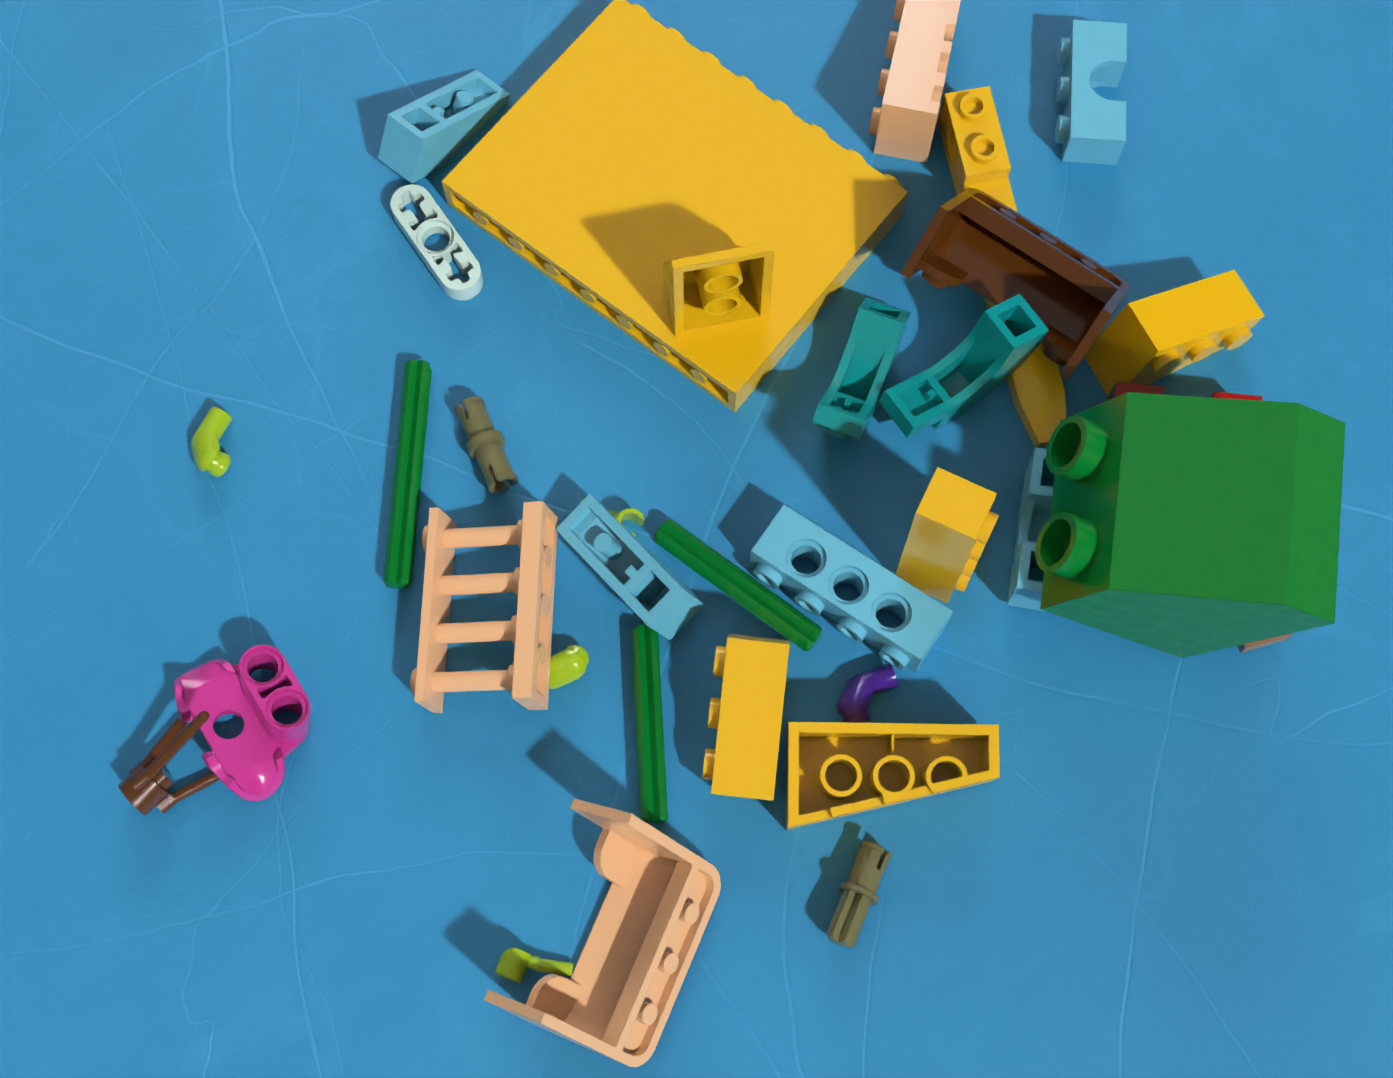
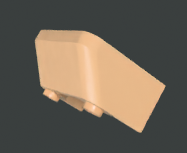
[484,798,721,1067]

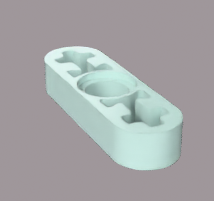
[390,184,483,301]

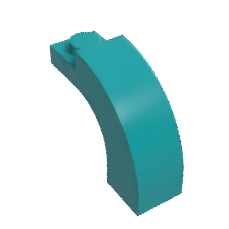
[879,294,1049,438]
[812,297,911,442]

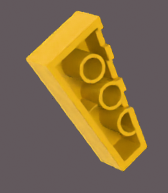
[895,467,999,604]

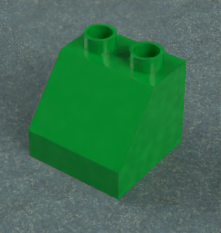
[1035,392,1345,658]

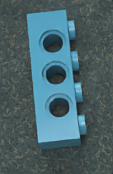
[749,505,953,673]

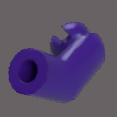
[837,663,898,723]

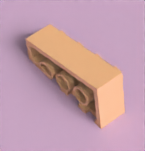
[868,0,961,163]

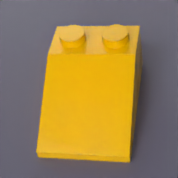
[663,241,775,337]

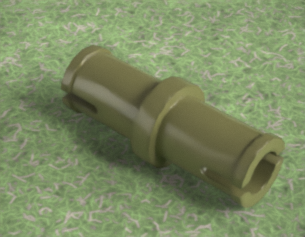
[454,396,518,493]

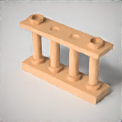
[410,501,558,713]

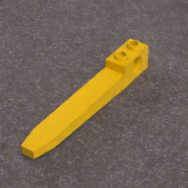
[937,86,1066,448]

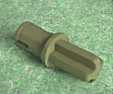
[827,841,892,948]

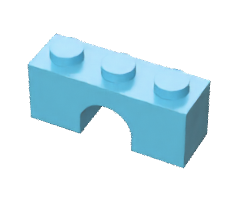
[1055,19,1127,165]
[1007,447,1055,612]

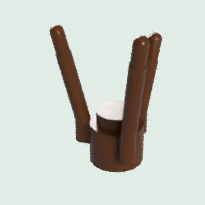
[118,711,220,815]

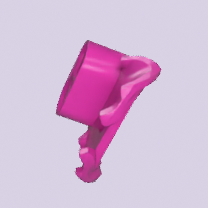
[173,645,311,801]

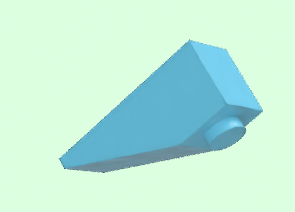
[378,70,510,183]
[556,493,705,640]

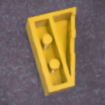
[1084,269,1265,396]
[702,634,790,801]

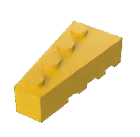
[786,722,1000,830]

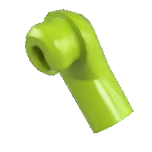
[191,406,232,477]
[513,645,589,689]

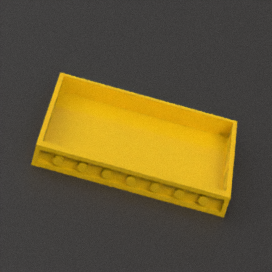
[442,0,908,413]

